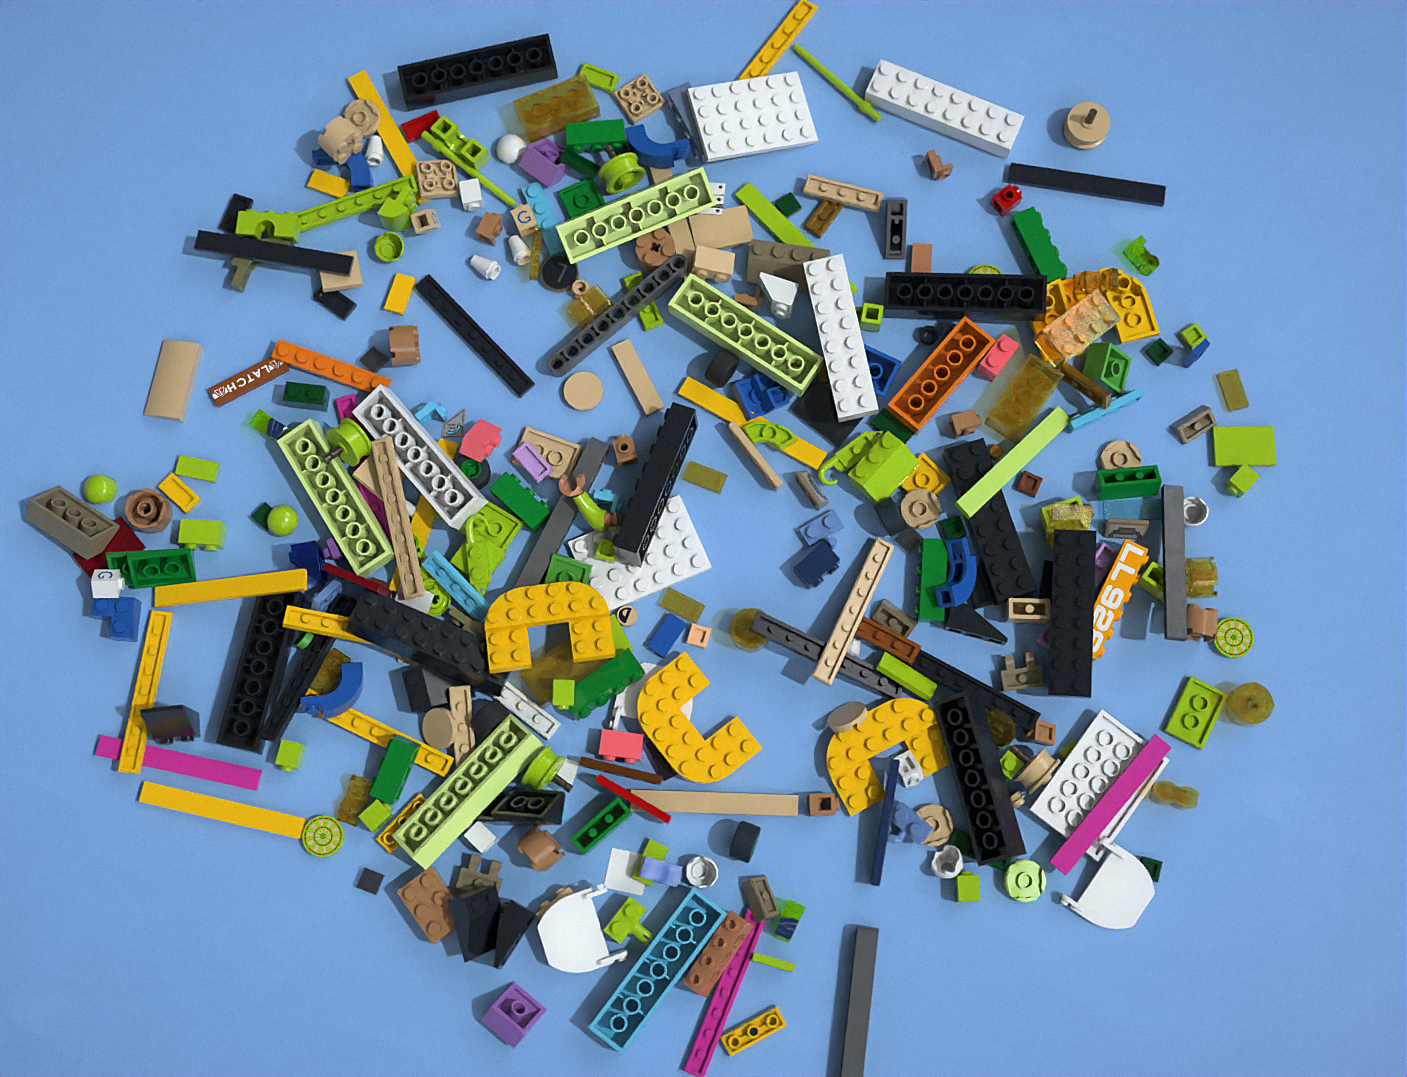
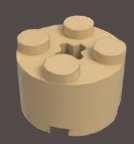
[318,116,363,164]

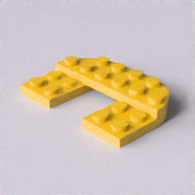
[1030,268,1160,364]
[485,581,615,674]
[637,651,763,784]
[826,698,950,817]

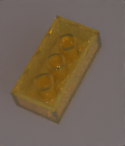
[513,73,601,144]
[1033,288,1122,370]
[984,353,1065,444]
[518,637,611,710]

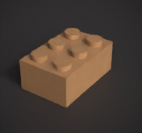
[396,866,456,945]

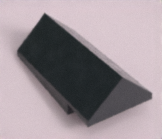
[477,787,566,826]

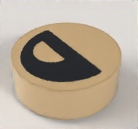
[617,605,638,627]

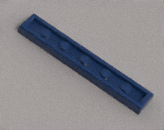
[870,758,900,886]

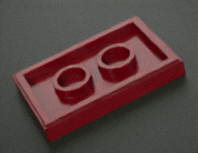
[72,516,147,579]
[323,562,392,598]

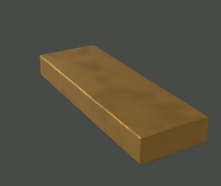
[804,200,845,239]
[1060,362,1111,410]

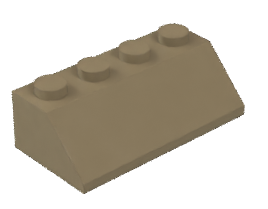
[747,239,831,292]
[26,486,120,560]

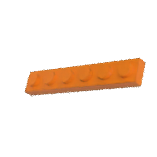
[271,339,391,394]

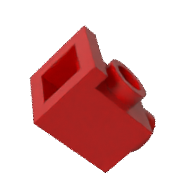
[990,183,1023,217]

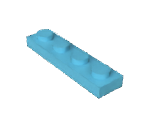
[521,181,565,257]
[1067,388,1145,434]
[421,550,491,622]

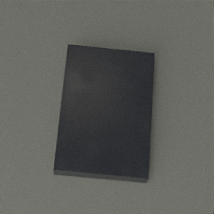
[792,380,864,448]

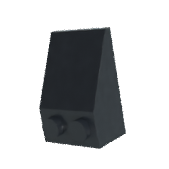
[401,666,476,715]
[140,705,201,745]
[448,885,501,962]
[493,899,536,969]

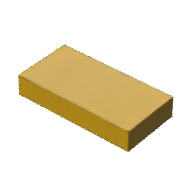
[307,169,351,199]
[384,273,416,316]
[158,472,202,514]

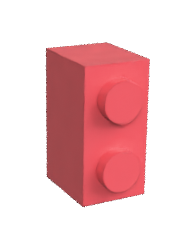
[977,333,1019,382]
[459,419,502,462]
[599,729,644,764]

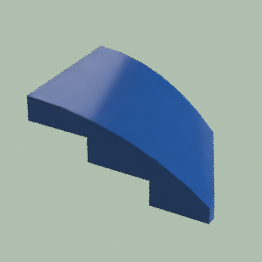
[731,372,789,421]

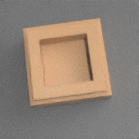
[686,623,712,649]

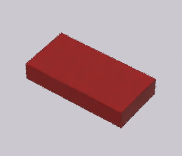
[401,109,440,143]

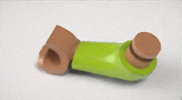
[559,473,621,532]

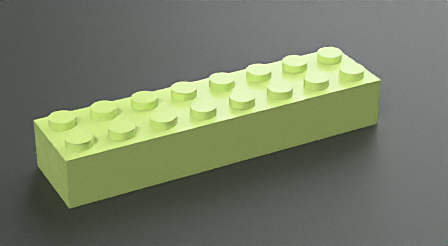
[554,166,717,264]
[668,273,824,398]
[277,419,395,578]
[392,714,545,870]

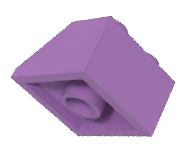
[518,138,570,187]
[482,982,547,1048]

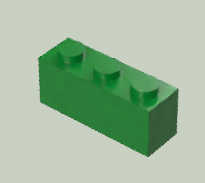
[565,119,626,154]
[1093,465,1162,501]
[489,471,551,533]
[370,735,421,805]
[570,797,633,856]

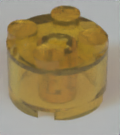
[1185,556,1218,599]
[730,608,769,653]
[1225,682,1275,727]

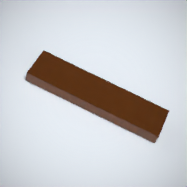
[579,756,663,786]

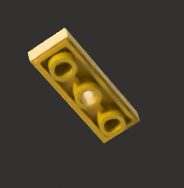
[376,793,427,854]
[720,1006,787,1057]

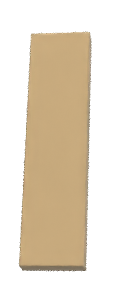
[803,174,884,213]
[611,338,665,416]
[728,421,783,491]
[449,685,476,769]

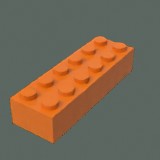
[886,316,996,436]

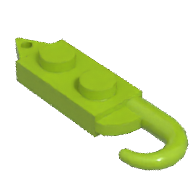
[818,430,883,486]
[465,514,492,596]

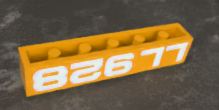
[1092,539,1149,661]

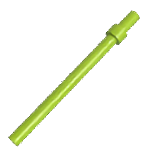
[793,43,882,122]
[421,131,517,208]

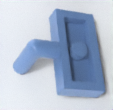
[799,509,844,550]
[304,577,344,613]
[888,801,934,845]

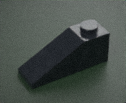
[885,197,907,259]
[944,603,1008,646]

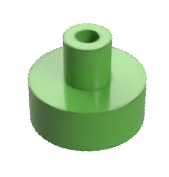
[295,631,314,649]

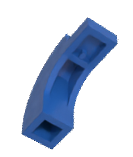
[624,124,692,168]
[312,148,374,193]
[935,537,977,608]
[301,662,364,719]

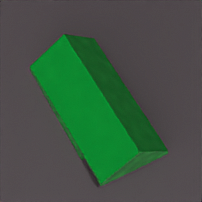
[106,548,197,589]

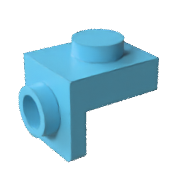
[414,400,448,426]
[593,489,622,515]

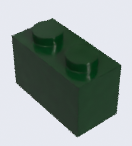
[283,381,330,412]

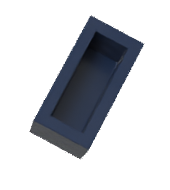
[793,541,841,589]

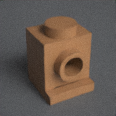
[475,212,503,247]
[949,409,982,439]
[612,434,638,468]
[808,793,839,817]

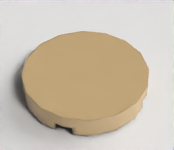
[343,99,381,138]
[564,372,604,412]
[1100,440,1141,470]
[900,488,941,529]
[827,702,868,733]
[422,708,458,749]
[916,804,954,847]

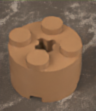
[635,228,675,272]
[389,325,421,366]
[125,488,172,534]
[1186,604,1218,642]
[516,825,565,872]

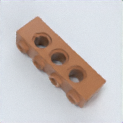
[682,910,754,997]

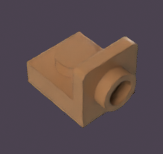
[925,149,954,180]
[734,287,764,312]
[1022,720,1056,746]

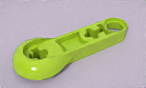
[413,534,451,616]

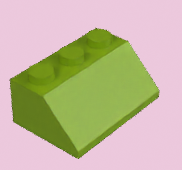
[848,431,920,503]

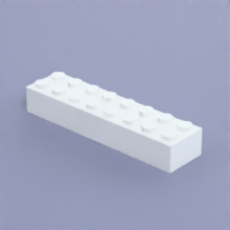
[864,59,1025,159]
[803,254,879,422]
[352,384,488,530]

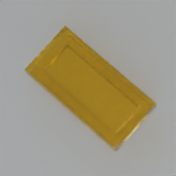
[1216,369,1250,412]
[683,460,728,494]
[660,587,706,624]

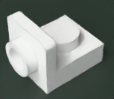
[893,750,924,788]

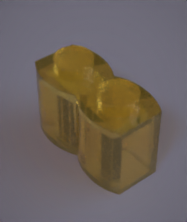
[567,284,613,330]
[1149,781,1199,810]

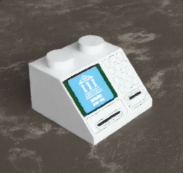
[759,272,799,319]

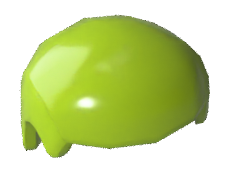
[374,231,405,263]
[84,474,118,505]
[267,504,299,537]

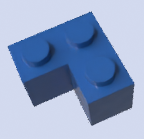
[91,597,142,642]

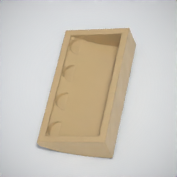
[144,340,203,423]

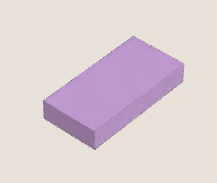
[512,441,554,484]

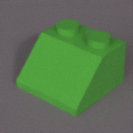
[1082,342,1132,395]

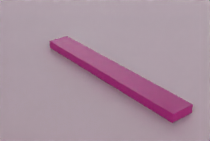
[335,394,393,545]
[1048,734,1172,876]
[95,735,263,791]
[683,909,766,1077]

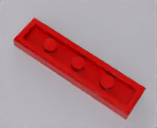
[595,774,672,825]

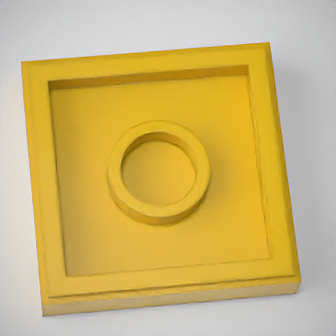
[899,452,952,496]

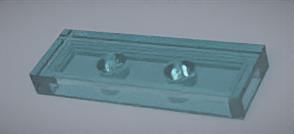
[1102,499,1162,522]

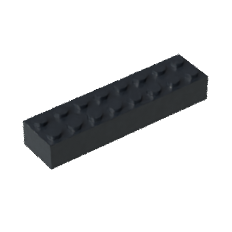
[397,33,558,111]
[884,272,1047,322]
[612,402,698,568]
[942,438,1037,606]
[1048,529,1097,699]
[346,588,511,697]
[216,591,306,755]
[933,689,1027,867]

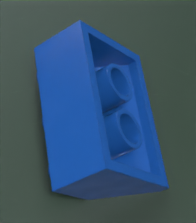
[864,344,902,398]

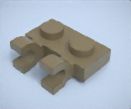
[999,652,1045,692]
[456,854,503,895]

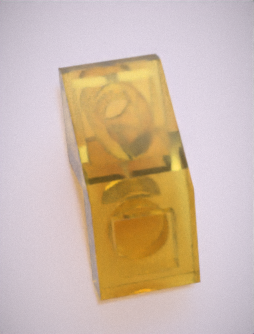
[1073,268,1118,295]
[309,648,351,695]
[337,774,372,827]

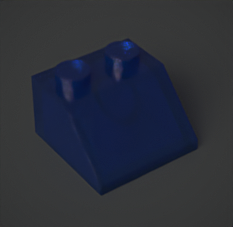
[289,540,328,587]

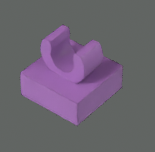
[322,537,347,560]

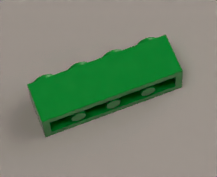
[1010,206,1068,284]
[914,538,947,624]
[569,648,646,721]

